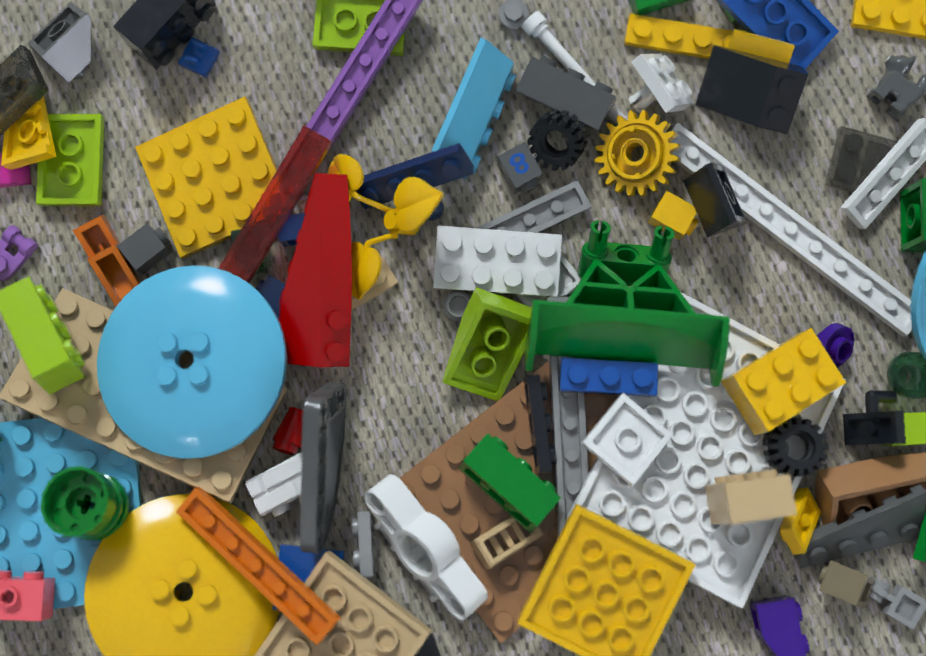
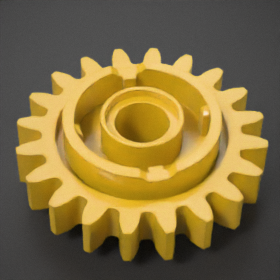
[595,110,681,196]

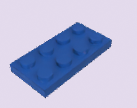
[716,0,839,69]

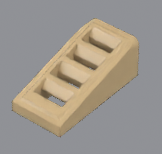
[470,516,544,570]

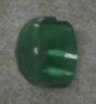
[887,352,926,399]

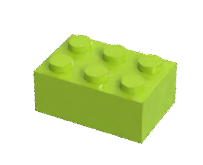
[0,276,86,395]

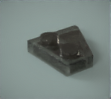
[824,126,898,193]

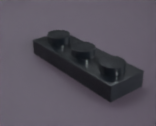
[523,374,556,473]

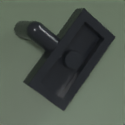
[843,390,906,445]

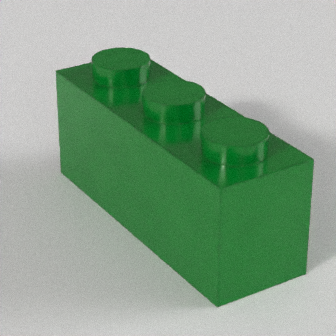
[458,433,561,532]

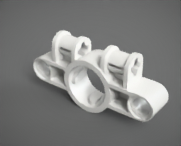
[364,474,488,621]

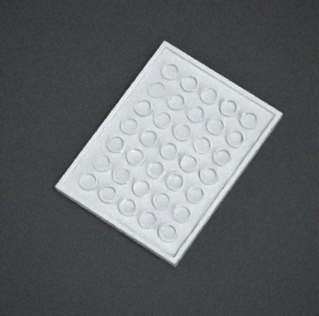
[567,292,846,609]

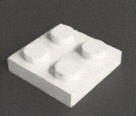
[581,393,673,486]

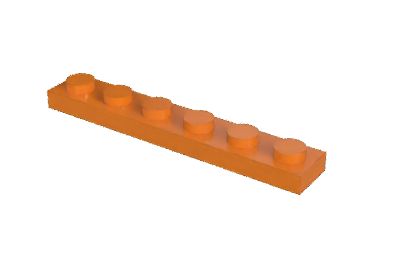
[176,487,341,645]

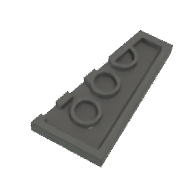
[796,484,926,568]

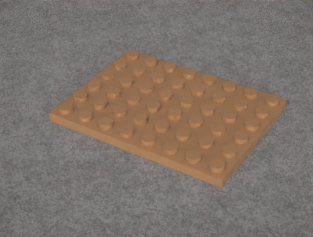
[400,358,620,643]

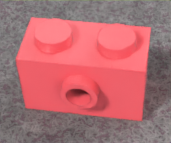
[0,570,55,621]

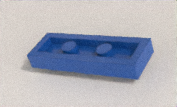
[559,358,658,397]

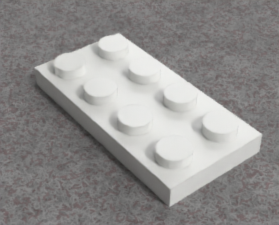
[433,226,562,297]

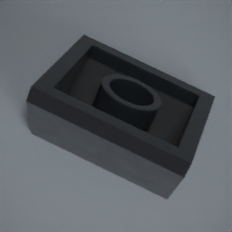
[683,162,747,238]

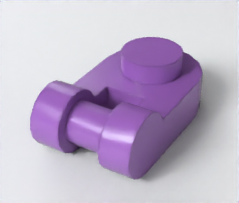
[0,225,39,282]

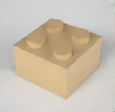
[705,469,797,524]

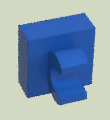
[178,37,220,79]

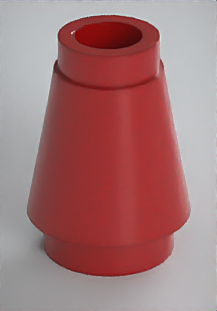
[272,407,303,456]

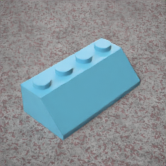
[431,37,517,180]

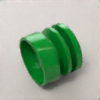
[41,467,129,541]

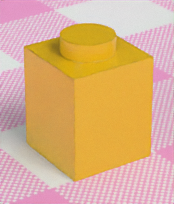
[647,190,699,240]

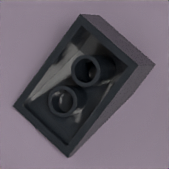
[695,45,808,134]

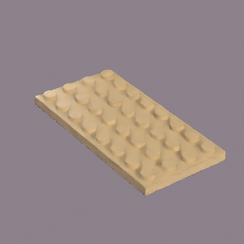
[0,288,287,504]

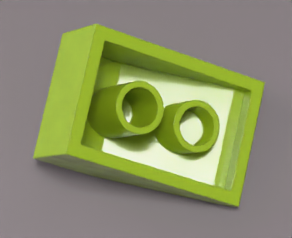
[442,287,532,401]

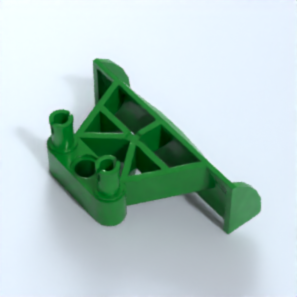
[525,220,730,387]

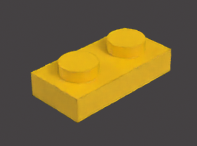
[779,487,821,555]

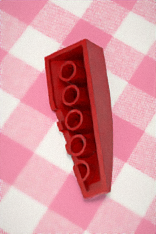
[279,173,352,367]

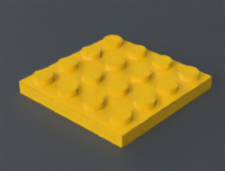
[135,96,294,258]
[517,503,696,656]

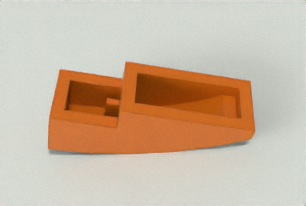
[73,214,141,306]

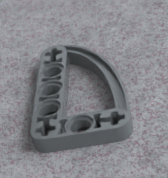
[300,382,347,554]

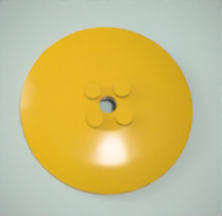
[84,494,280,656]

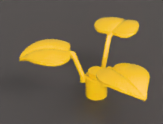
[327,154,444,299]

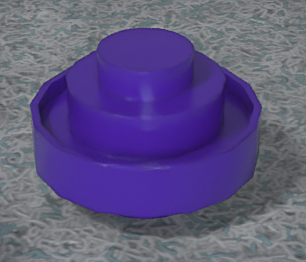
[817,323,855,368]

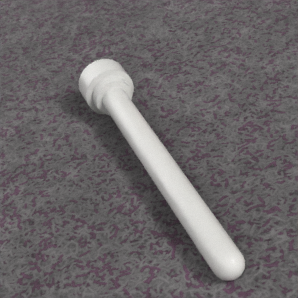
[521,11,628,126]

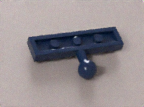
[356,143,474,221]

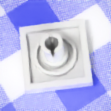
[629,54,695,113]

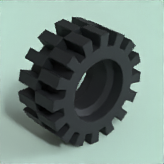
[527,110,588,171]
[763,417,829,477]

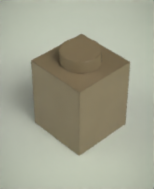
[819,560,875,608]

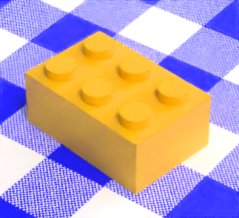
[721,328,846,436]

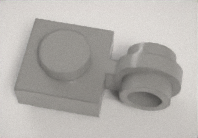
[869,577,926,630]

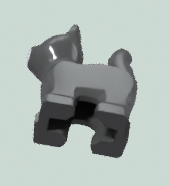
[867,55,926,121]

